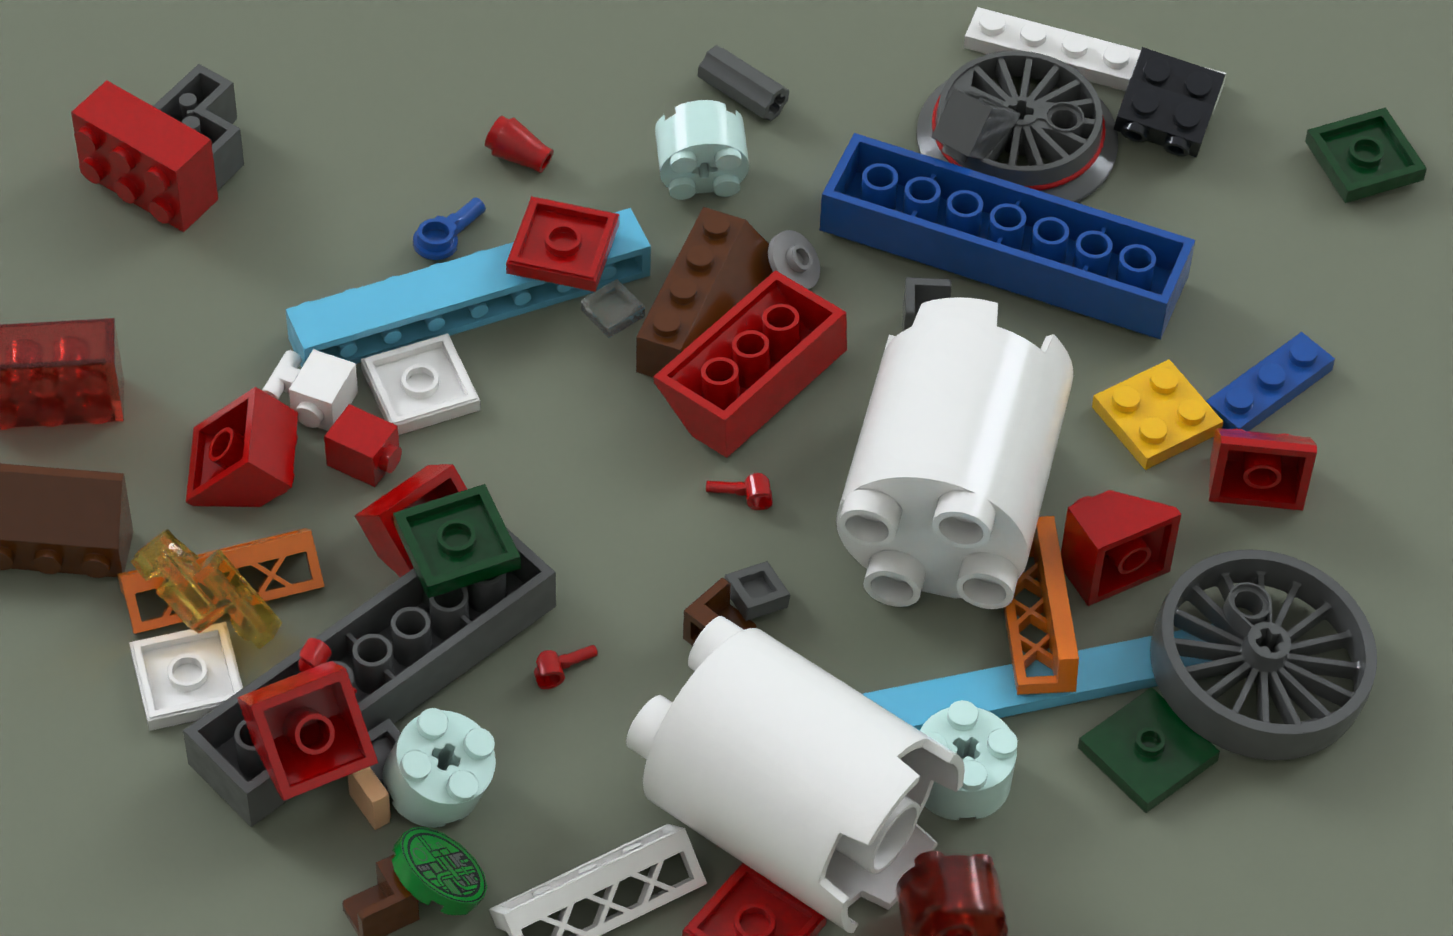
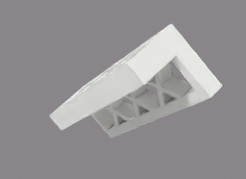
[489,824,707,936]

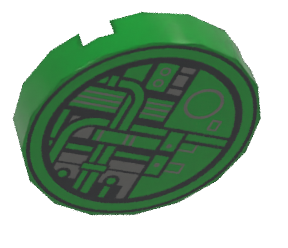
[392,827,487,915]

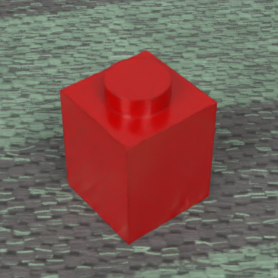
[324,404,402,487]

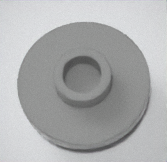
[768,230,820,290]

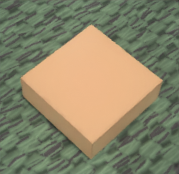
[348,767,391,830]

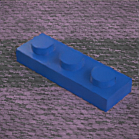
[1206,332,1335,431]

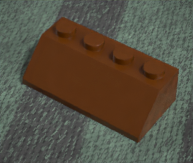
[636,207,773,377]
[0,463,133,578]

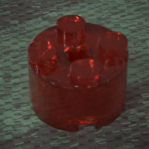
[896,851,1008,936]

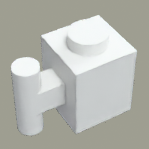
[262,349,358,431]

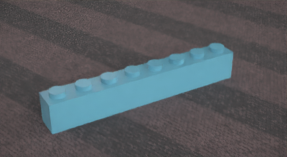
[285,208,651,368]

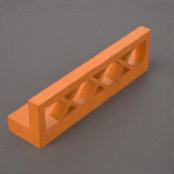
[1003,516,1079,695]
[117,528,325,634]

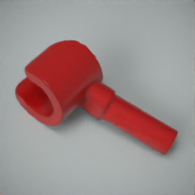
[706,473,773,510]
[298,638,357,694]
[534,645,598,689]

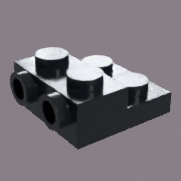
[1114,47,1226,157]

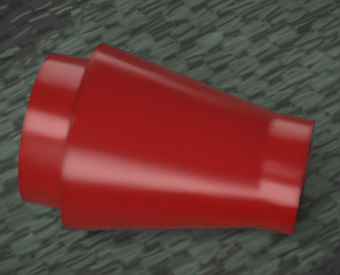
[485,116,554,173]

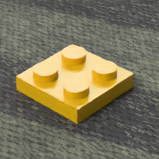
[1092,359,1223,470]

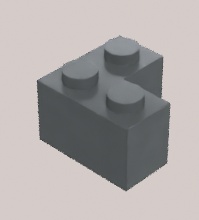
[154,64,244,190]

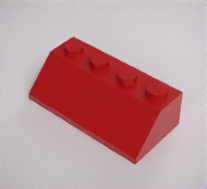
[653,270,847,458]

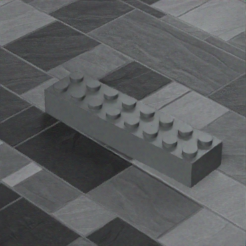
[183,527,556,827]

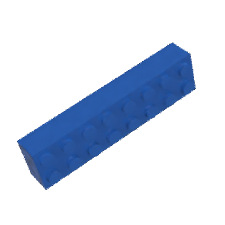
[819,133,1195,340]

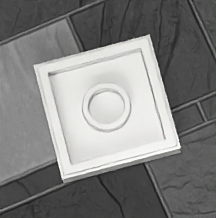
[361,333,481,435]
[129,622,243,731]

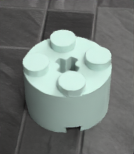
[655,100,749,200]
[920,700,1018,820]
[382,708,496,828]

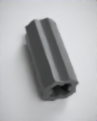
[698,45,789,122]

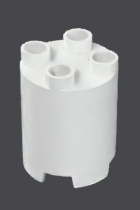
[836,297,1073,609]
[626,616,965,933]

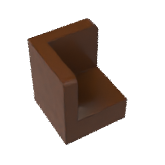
[683,578,757,646]
[342,854,420,936]

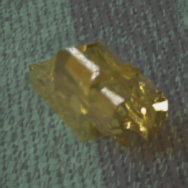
[130,529,283,649]

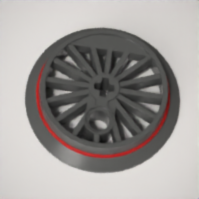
[916,51,1118,203]

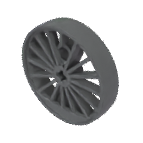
[1150,549,1377,760]

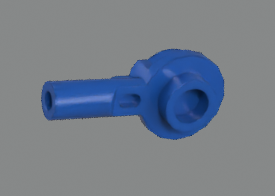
[413,198,486,260]

